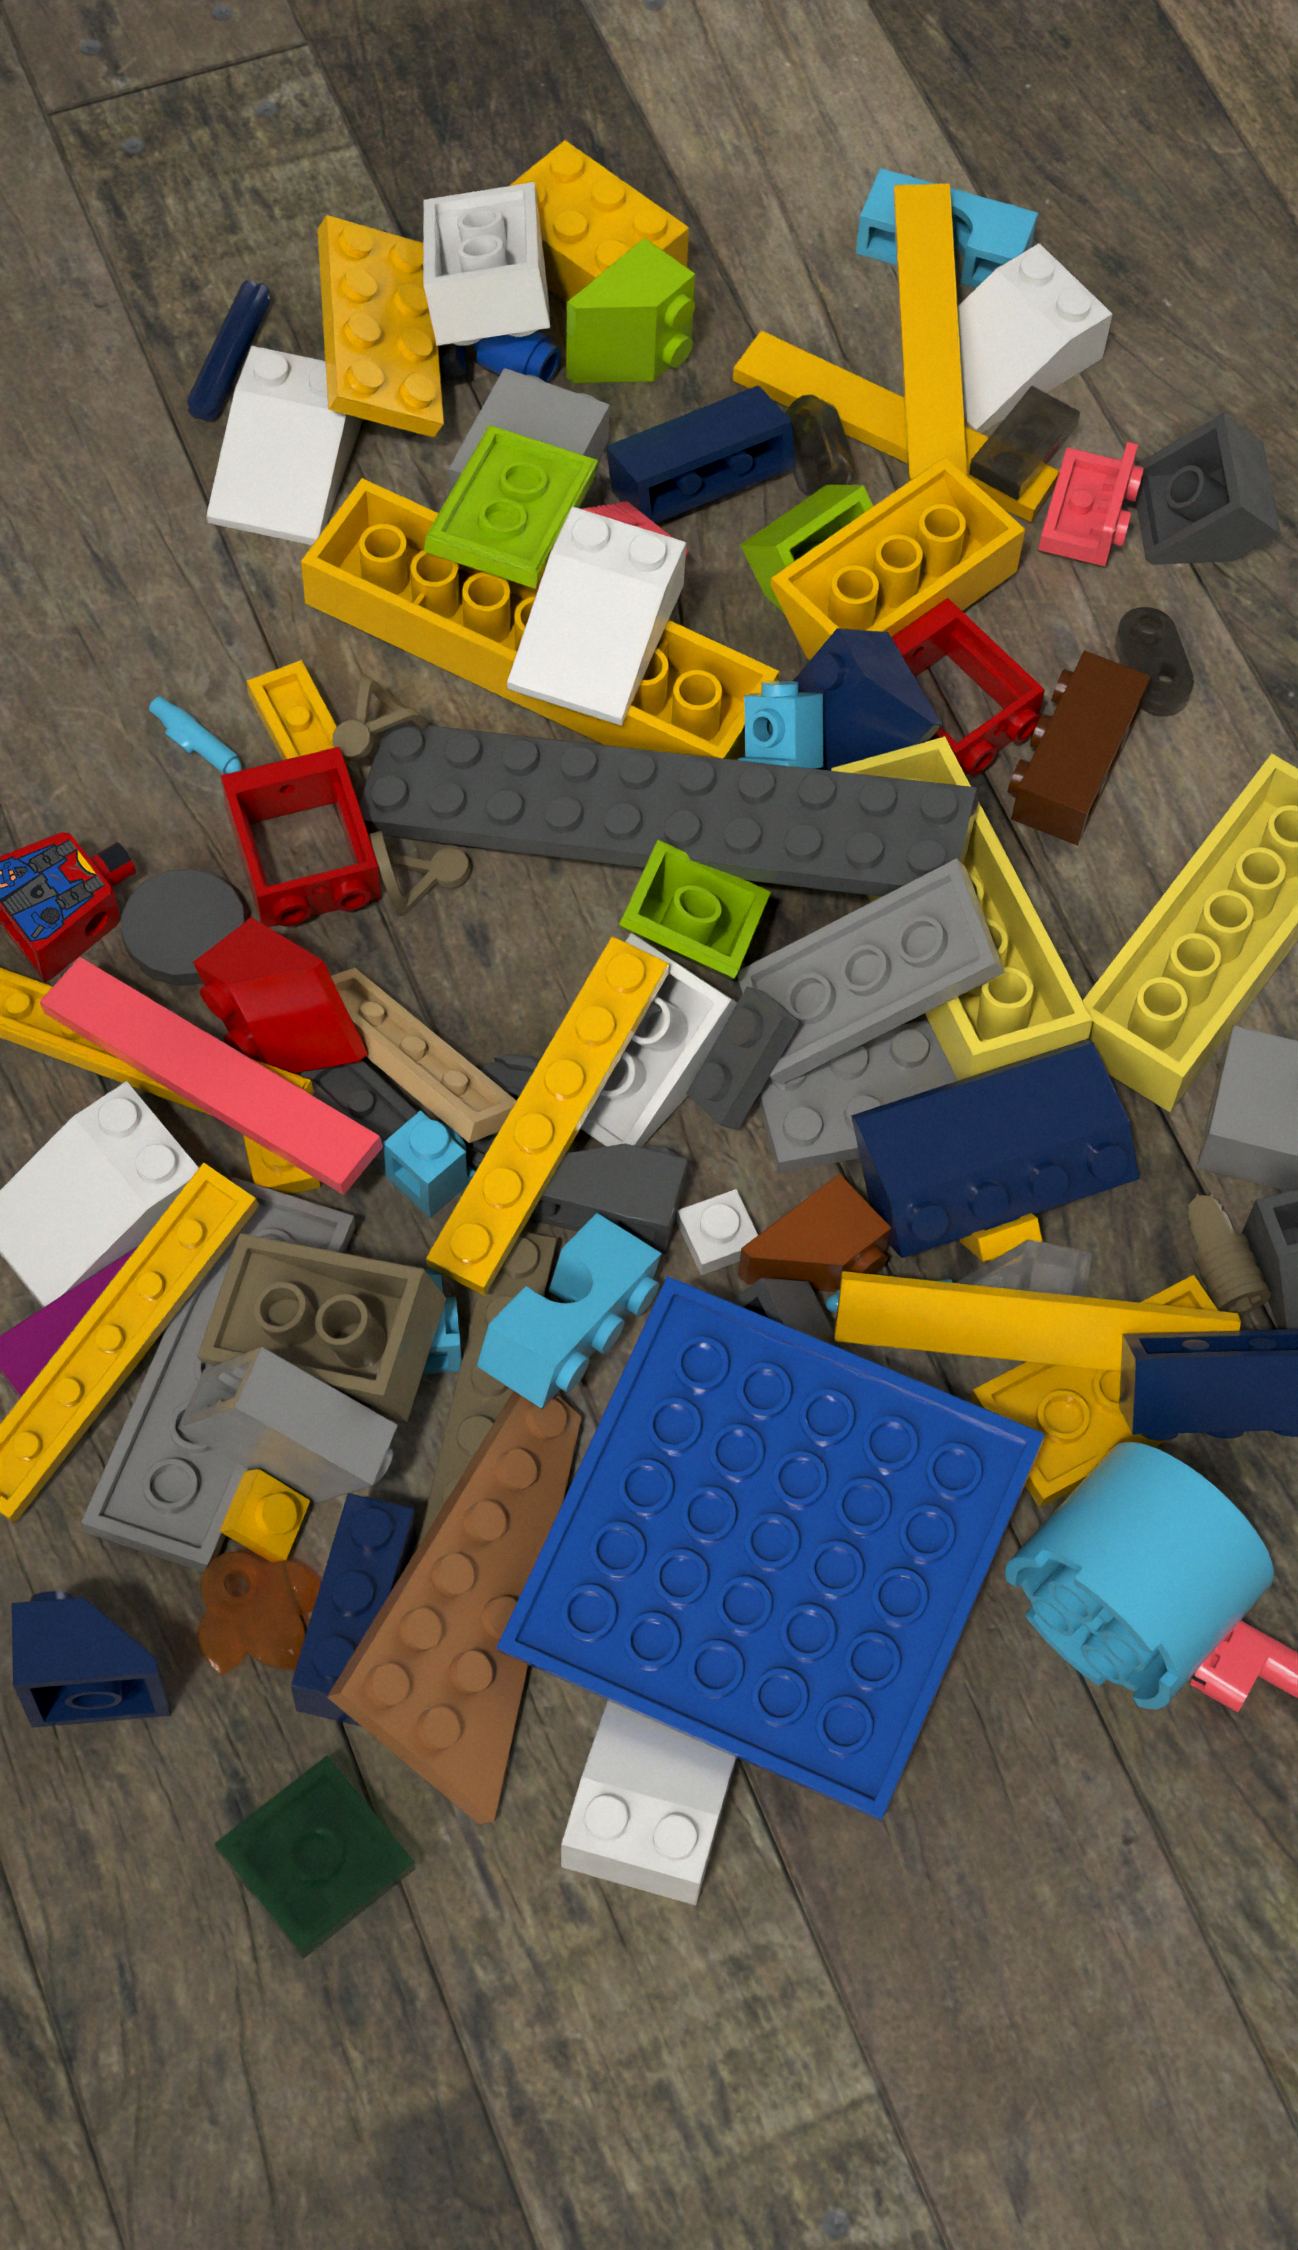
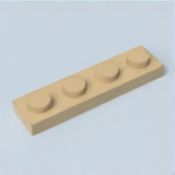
[331,968,517,1143]

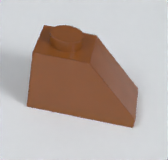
[738,1173,891,1292]

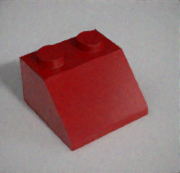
[193,917,368,1074]

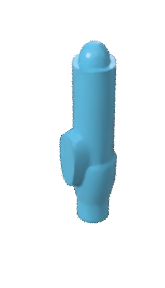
[149,696,242,775]

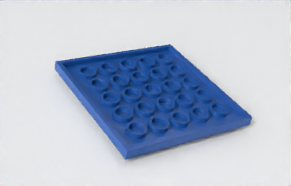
[496,1276,1045,1822]

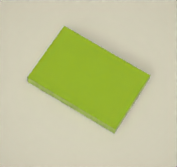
[424,425,598,589]

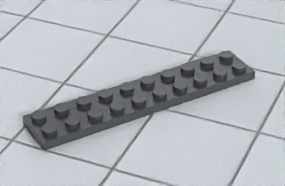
[359,722,979,897]

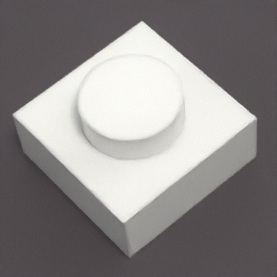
[676,1189,758,1275]

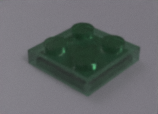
[214,1755,415,1959]

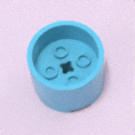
[1005,1442,1274,1709]

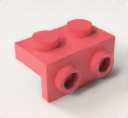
[1038,441,1144,567]

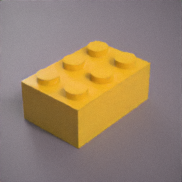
[509,140,689,303]

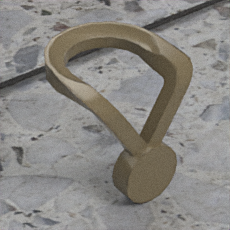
[332,674,432,761]
[370,830,471,916]

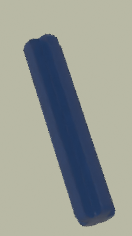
[187,280,271,422]

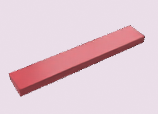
[40,957,383,1195]

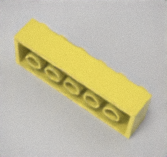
[831,737,1092,1081]
[1082,753,1298,1113]

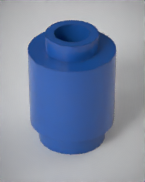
[473,330,561,383]

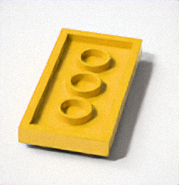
[317,215,444,437]
[970,1275,1218,1508]

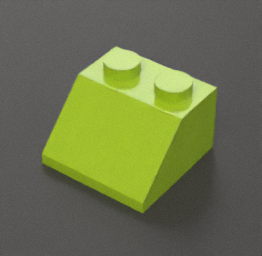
[566,237,696,383]
[740,485,873,613]
[617,840,771,980]

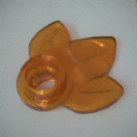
[197,1552,321,1675]

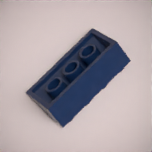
[851,1039,1140,1258]

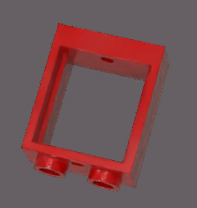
[891,598,1045,776]
[221,746,381,927]

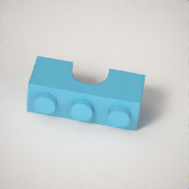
[856,168,1038,288]
[477,1213,662,1409]

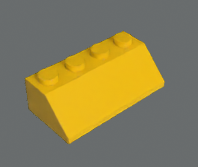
[770,457,1026,661]

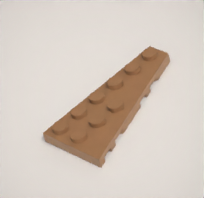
[327,1391,581,1825]

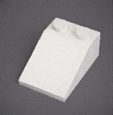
[424,182,550,346]
[957,243,1112,433]
[206,346,363,545]
[507,507,686,726]
[581,933,738,1147]
[0,1081,199,1308]
[561,1701,737,1905]

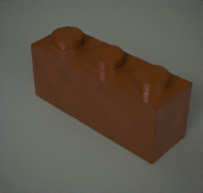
[1007,650,1151,846]

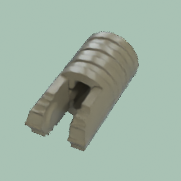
[1186,1194,1272,1316]

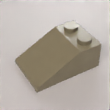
[197,1233,446,1423]

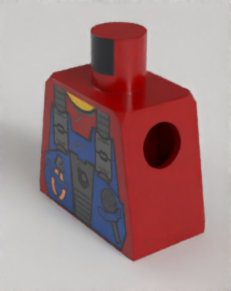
[0,832,136,983]

